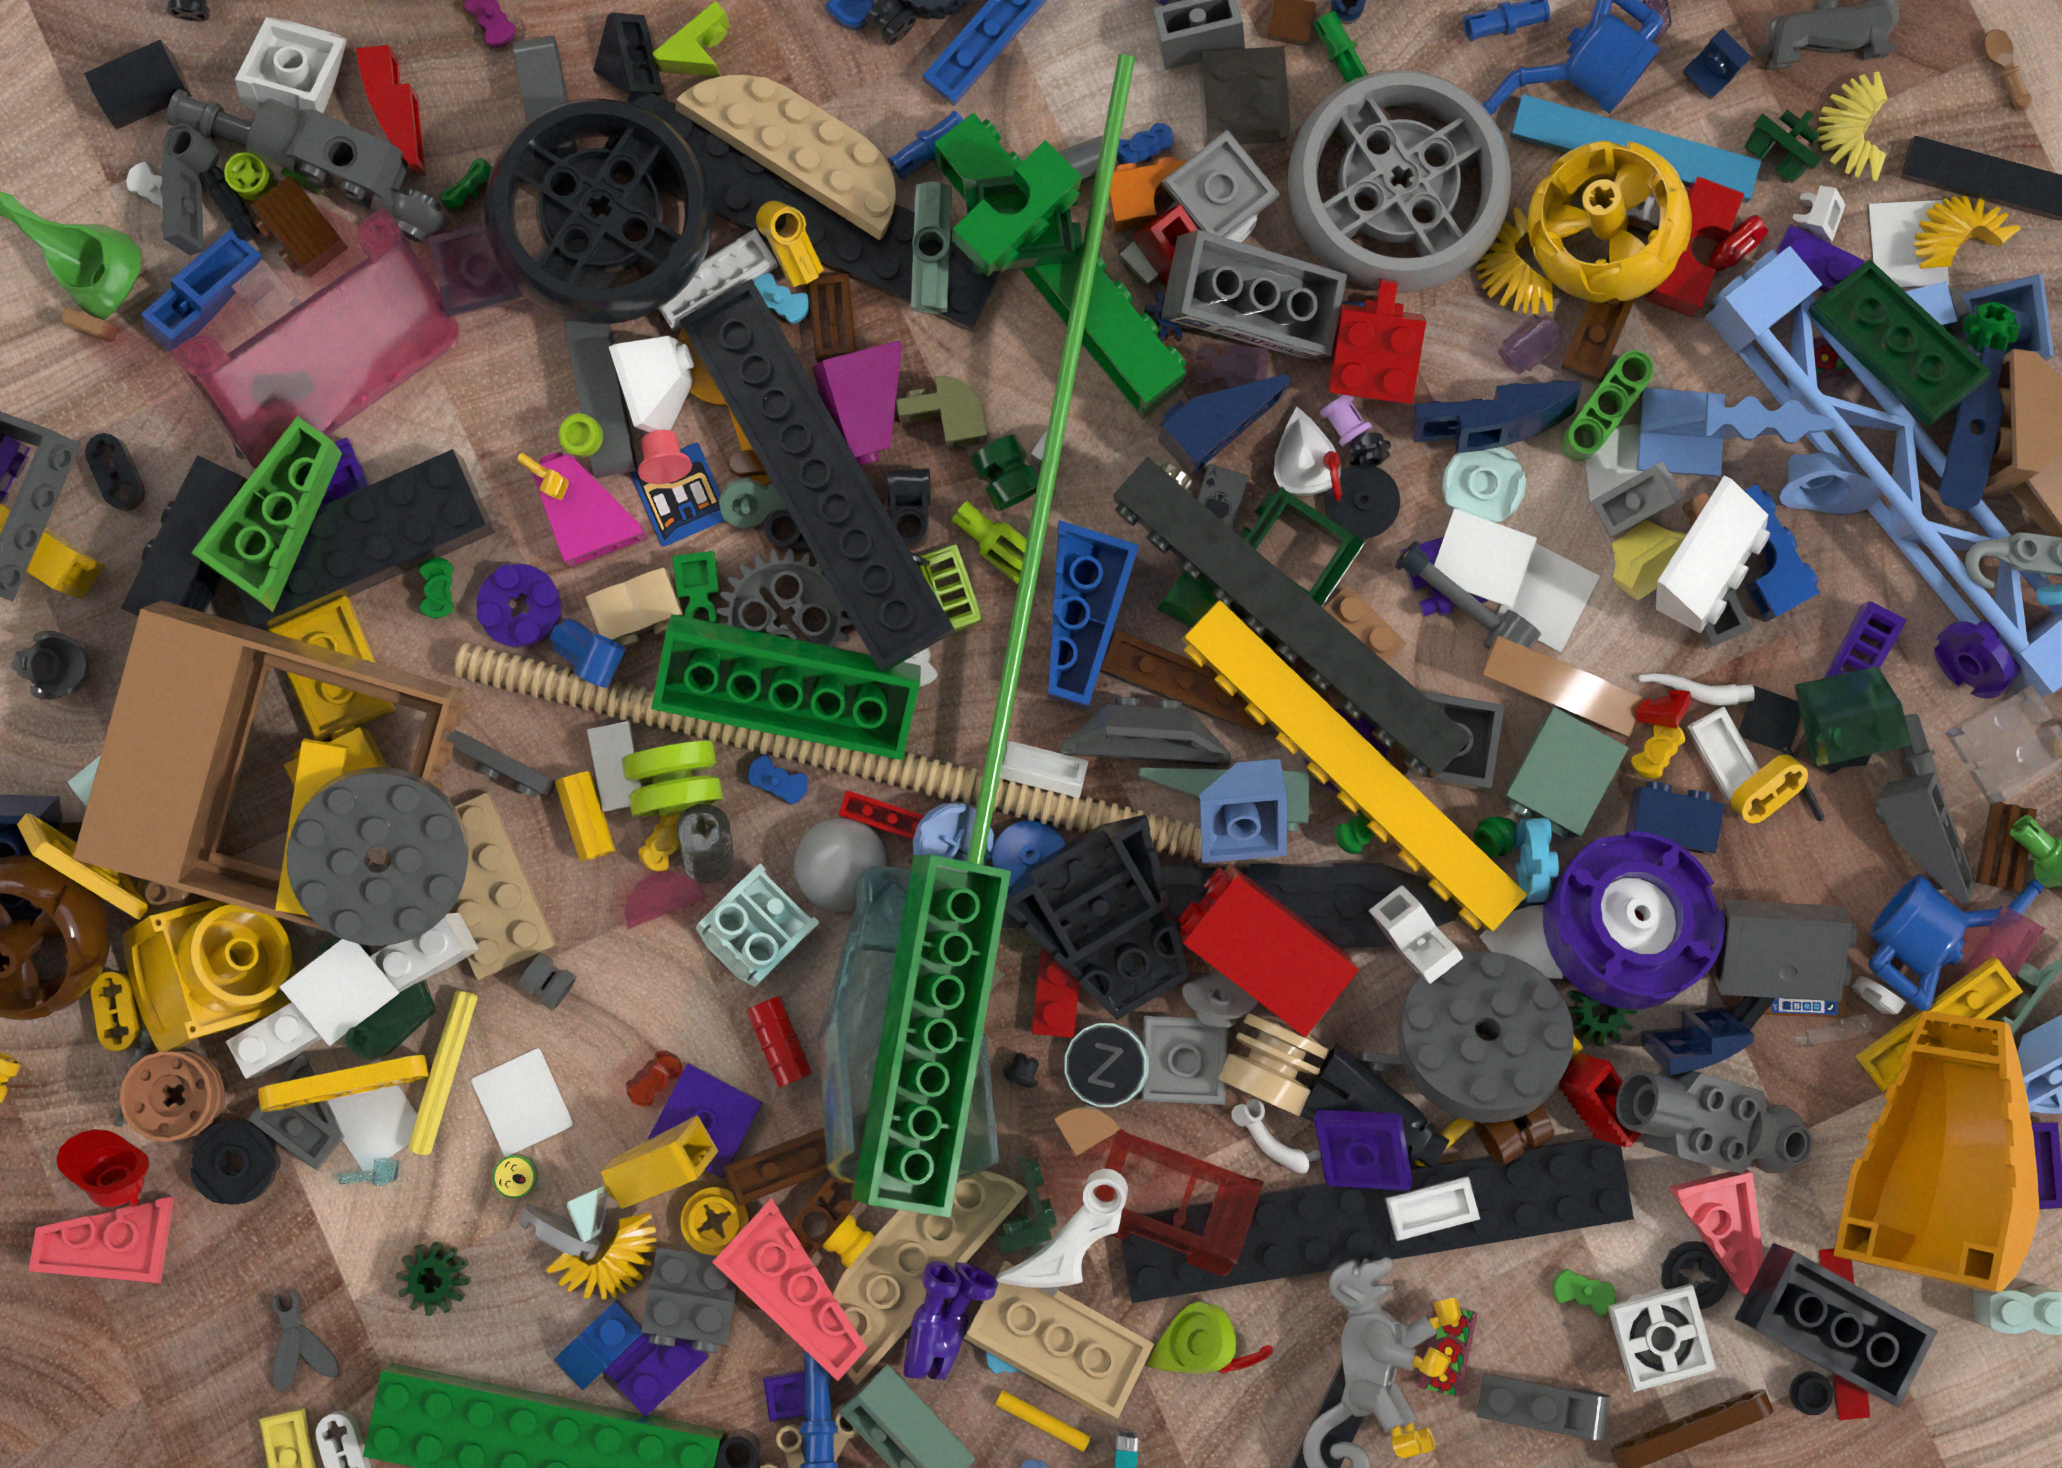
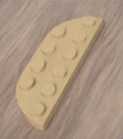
[675,75,896,240]
[833,1169,1029,1386]

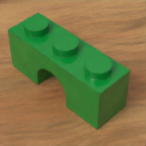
[952,140,1082,276]

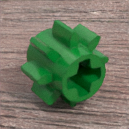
[1963,302,2020,353]

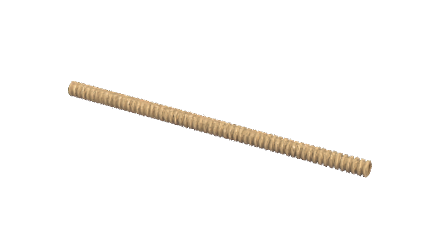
[454,642,1213,866]

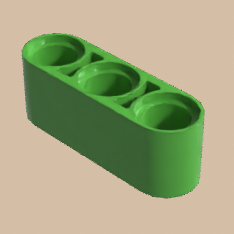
[1560,350,1654,461]

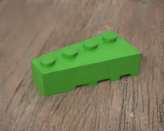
[191,416,342,612]

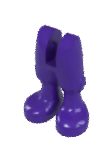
[903,1261,998,1380]

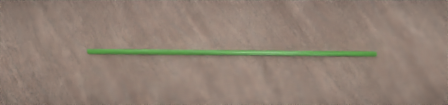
[966,54,1135,865]

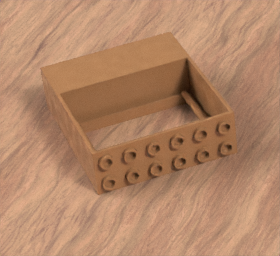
[73,600,466,931]

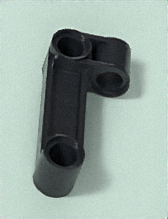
[764,469,931,553]

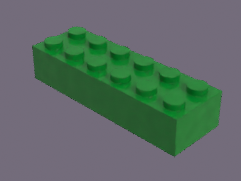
[651,614,921,760]

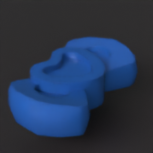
[1116,123,1174,164]
[747,754,808,805]

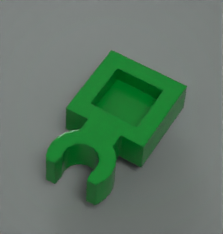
[672,551,720,623]

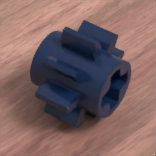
[1143,291,1192,342]

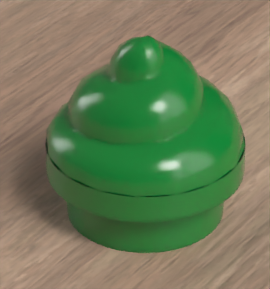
[1473,816,1516,858]

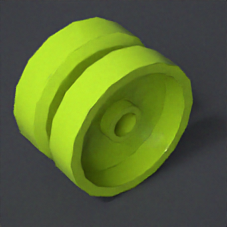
[621,741,724,818]

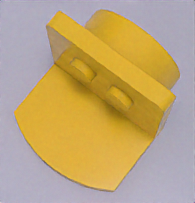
[122,899,297,1052]

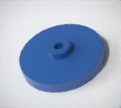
[992,821,1066,889]

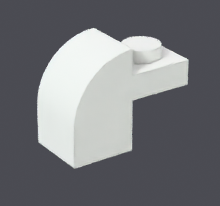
[1369,885,1463,984]

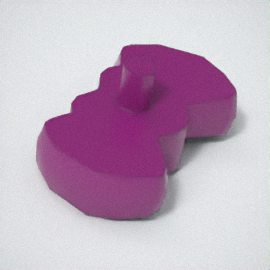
[464,0,516,48]

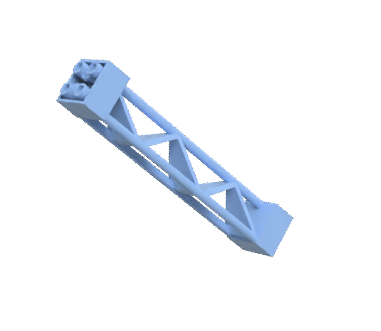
[1705,246,2062,701]

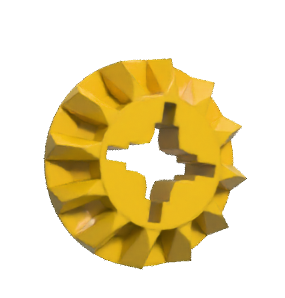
[680,1186,749,1256]

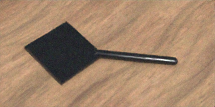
[1738,686,1824,821]

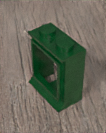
[963,175,1083,274]
[1239,486,1366,607]

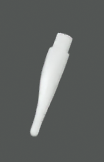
[1637,673,1755,706]

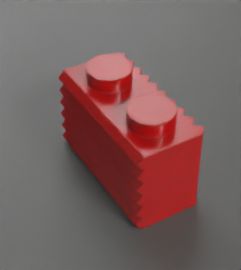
[1559,1052,1642,1147]

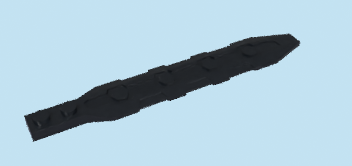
[1001,863,1455,948]

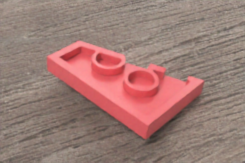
[28,1197,175,1284]

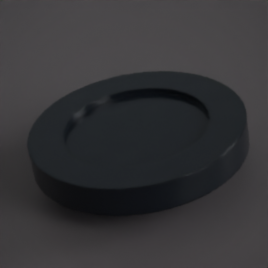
[1325,464,1400,539]

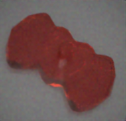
[626,1050,683,1107]

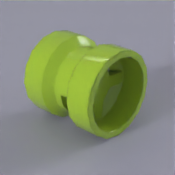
[224,152,277,203]

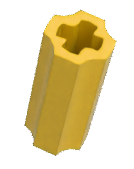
[555,771,616,862]

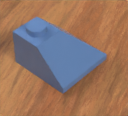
[1199,759,1287,863]

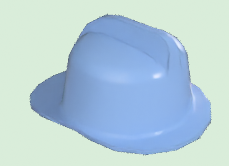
[1779,452,1881,515]

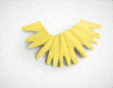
[1817,72,1888,182]

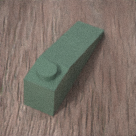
[1138,768,1309,832]

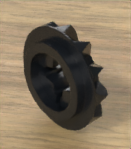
[1660,1241,1730,1310]

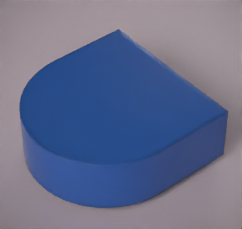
[825,0,874,30]

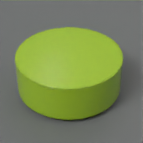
[558,413,603,457]

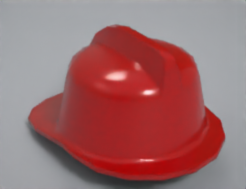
[56,1129,150,1207]

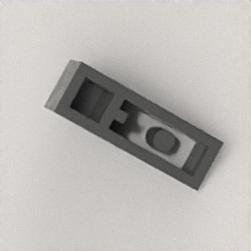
[1876,772,1976,904]

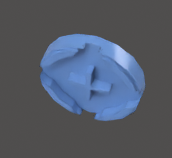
[913,802,994,865]

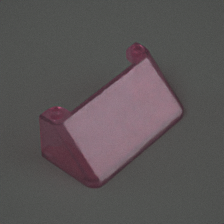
[171,206,459,469]

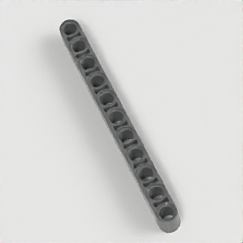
[513,35,637,478]

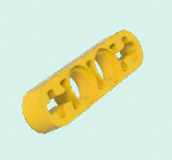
[257,1055,429,1112]

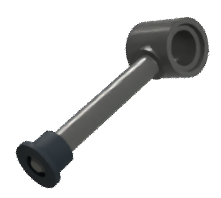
[1395,541,1542,650]

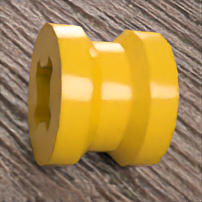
[822,1214,875,1269]

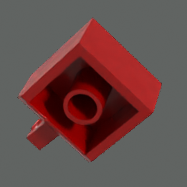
[1327,278,1427,404]

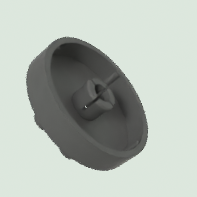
[287,767,469,946]
[1397,951,1574,1123]

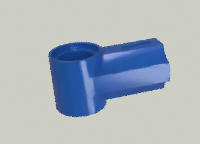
[549,618,626,688]

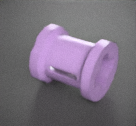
[1320,395,1373,448]

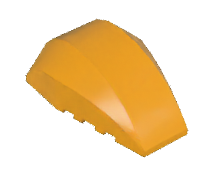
[1833,1010,2039,1293]

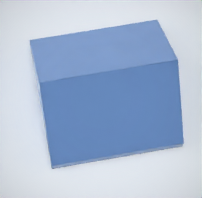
[1963,274,2054,361]

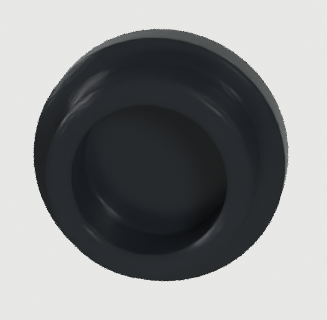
[1789,1371,1833,1415]

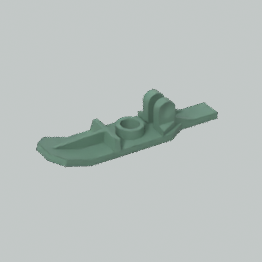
[2001,956,2062,1038]

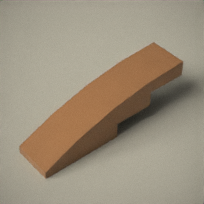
[1480,636,1645,737]

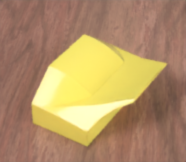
[1612,520,1687,601]

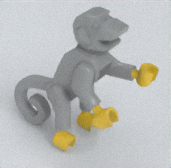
[1303,1257,1461,1468]

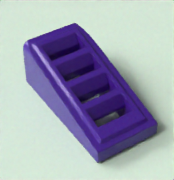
[1824,601,1906,696]

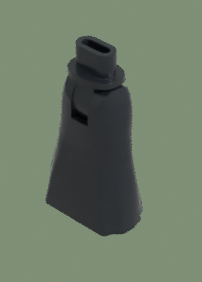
[1300,1043,1449,1168]

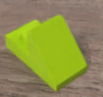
[652,1,731,77]

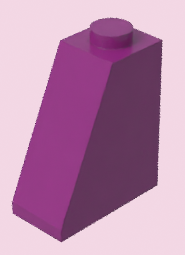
[812,340,902,466]

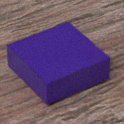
[763,1370,805,1421]

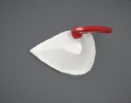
[1274,407,1342,501]

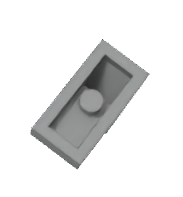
[1592,461,1683,537]

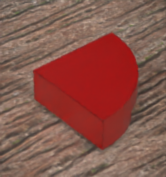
[1636,690,1691,729]

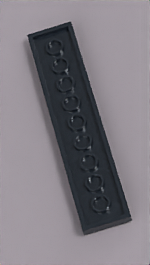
[603,93,1001,332]
[680,279,956,672]

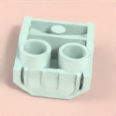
[696,864,820,987]

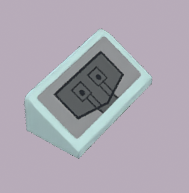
[566,1186,608,1242]

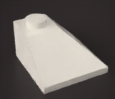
[609,336,694,432]

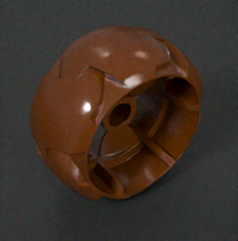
[0,855,110,1020]

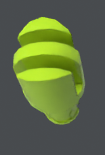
[951,501,1043,584]

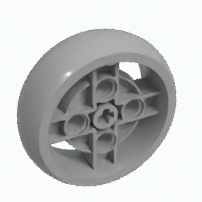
[1288,70,1512,293]

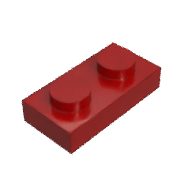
[1032,949,1079,1038]

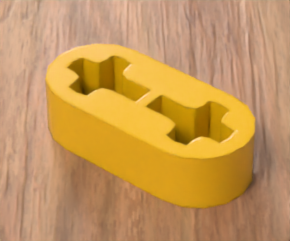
[1731,754,1808,824]
[91,972,142,1051]

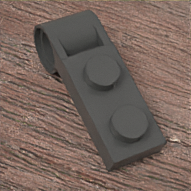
[160,123,220,255]
[1477,1373,1611,1440]

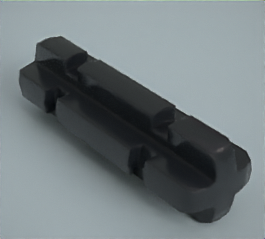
[201,166,260,242]

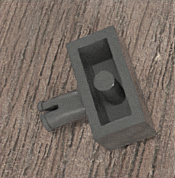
[1153,0,1245,70]

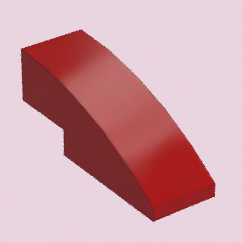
[356,45,426,176]

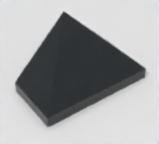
[593,12,664,96]

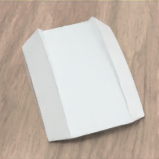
[235,17,347,114]

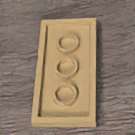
[448,792,557,981]
[964,1261,1154,1422]

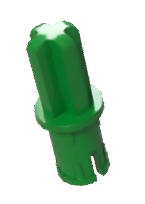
[1312,10,1368,83]

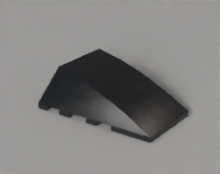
[1004,814,1190,1020]

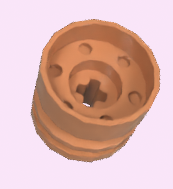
[119,1050,226,1142]

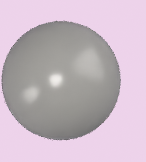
[794,818,888,912]

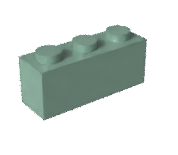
[839,1364,975,1468]

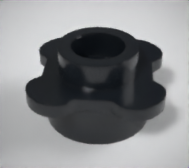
[1349,432,1391,468]

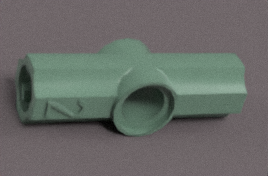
[911,182,952,314]

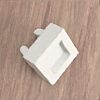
[1793,185,1846,243]

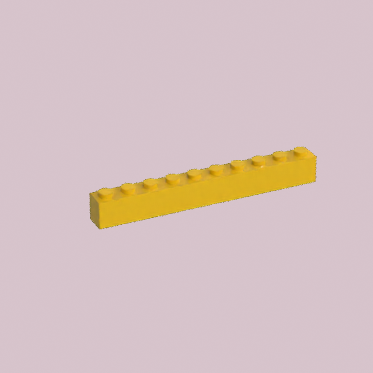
[1181,600,1528,932]

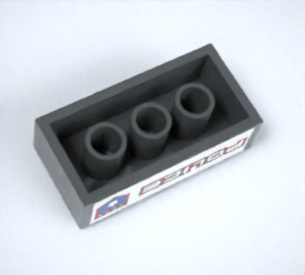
[1161,230,1347,360]

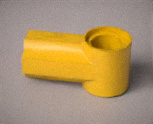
[756,201,823,287]

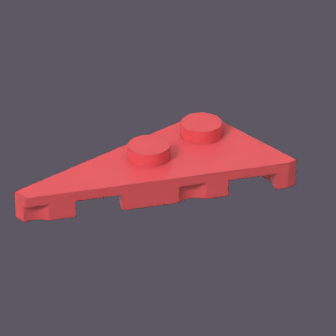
[1670,1169,1764,1298]

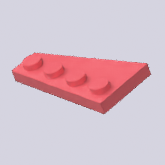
[712,1198,867,1381]

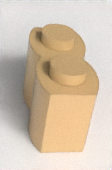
[586,567,685,648]

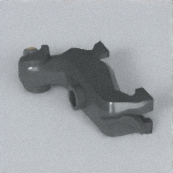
[1755,0,1899,70]

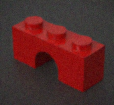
[1646,176,1744,317]

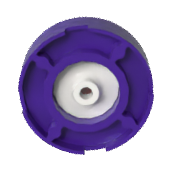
[1543,831,1725,1009]

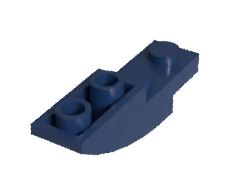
[1412,380,1581,453]

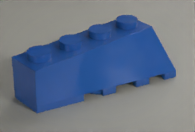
[1048,520,1139,710]

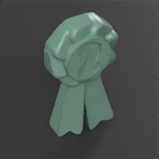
[719,477,788,528]

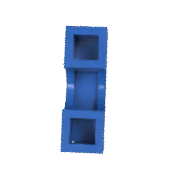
[1744,484,1820,622]

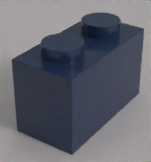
[1624,781,1725,855]

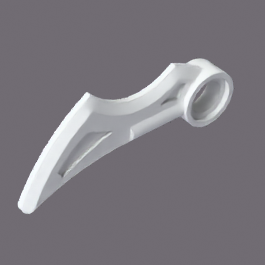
[997,1169,1128,1288]

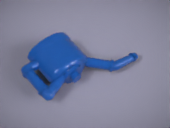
[1482,0,1663,115]
[1868,874,2044,1011]

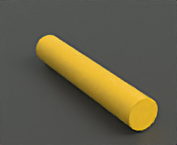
[994,1389,1091,1452]

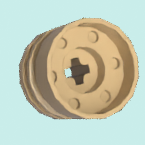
[1218,1013,1329,1116]

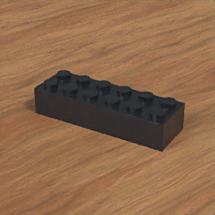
[234,449,495,632]

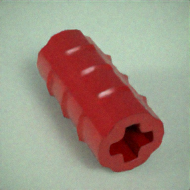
[746,996,813,1088]

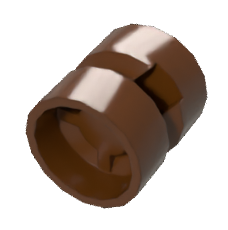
[1473,1105,1554,1166]

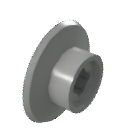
[1182,974,1258,1028]

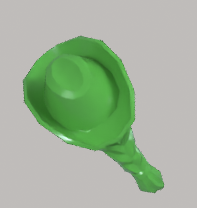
[0,192,141,320]

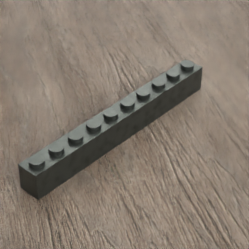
[1113,456,1472,778]

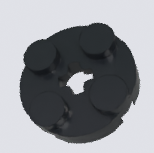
[190,1119,281,1205]

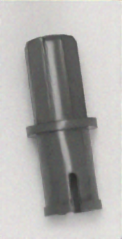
[1894,714,1944,791]

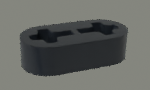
[85,433,145,511]

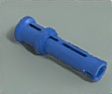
[799,1350,839,1468]

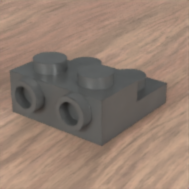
[641,1247,737,1353]

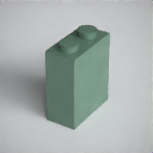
[1499,707,1628,841]

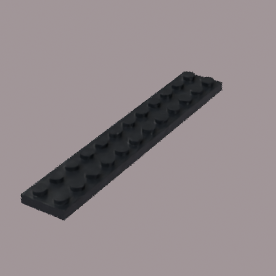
[1119,1138,1634,1303]

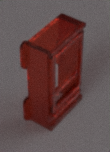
[1094,1129,1264,1276]

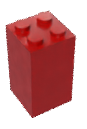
[1178,863,1359,1038]

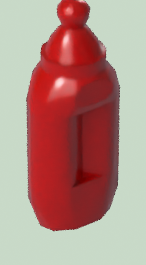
[1708,215,1768,272]

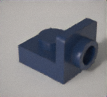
[1683,28,1752,99]

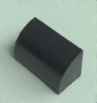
[84,39,192,129]

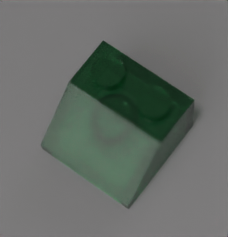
[1794,666,1912,767]

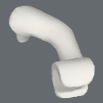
[1232,1099,1321,1174]

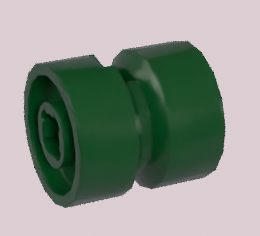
[969,434,1039,511]

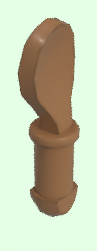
[1983,29,2032,111]

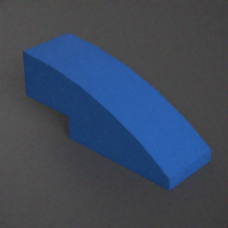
[141,228,262,355]

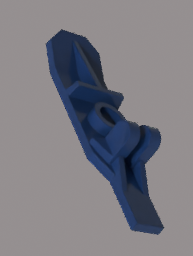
[1937,346,2005,511]

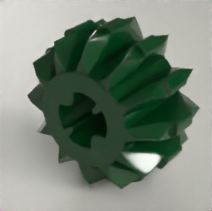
[1566,990,1637,1047]
[396,1241,471,1316]

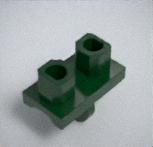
[1744,109,1822,183]

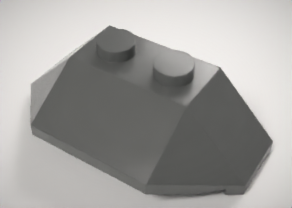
[1061,698,1231,766]

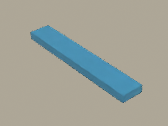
[1510,94,1761,203]

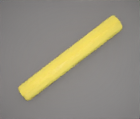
[408,990,477,1155]

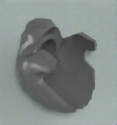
[11,630,90,700]

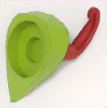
[1146,1302,1273,1375]

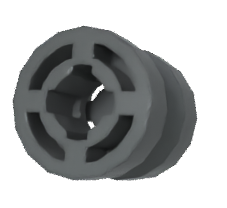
[517,953,577,1011]

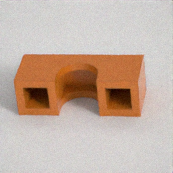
[1108,153,1197,232]

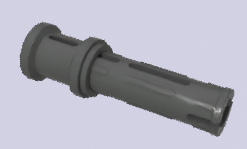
[166,89,252,147]

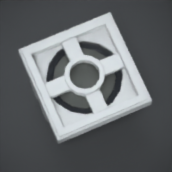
[1607,1284,1716,1392]

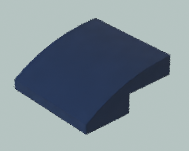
[1642,1007,1754,1075]

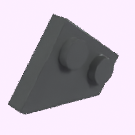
[247,1054,345,1171]

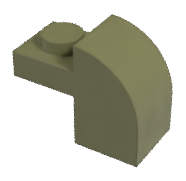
[896,376,987,449]

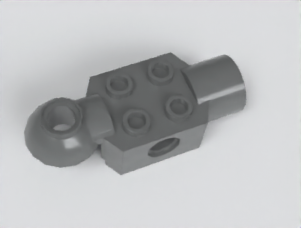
[247,98,451,244]
[1616,1068,1813,1174]

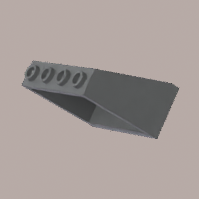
[0,411,81,601]

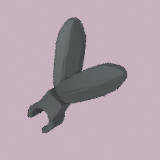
[271,1289,339,1392]

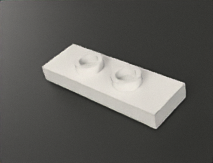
[659,229,778,331]

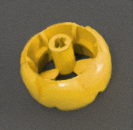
[1527,140,1692,303]

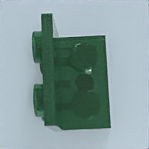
[997,1150,1057,1255]

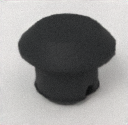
[1002,1053,1039,1089]

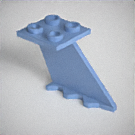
[1637,388,1835,477]

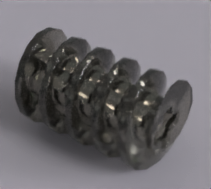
[677,804,734,883]

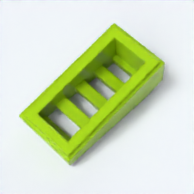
[920,544,984,635]

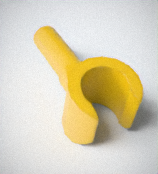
[517,453,568,500]

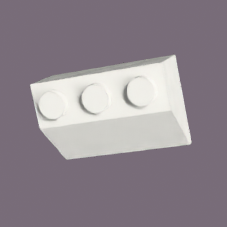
[1656,475,1770,634]

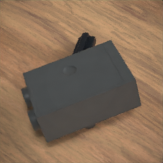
[1713,899,1857,1030]

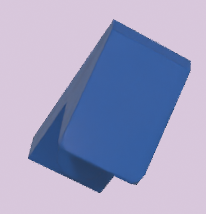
[554,1299,642,1391]

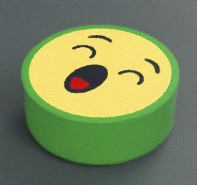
[493,1155,538,1198]

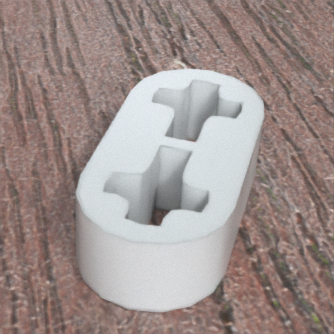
[316,1410,371,1468]

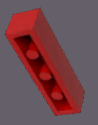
[838,790,924,840]

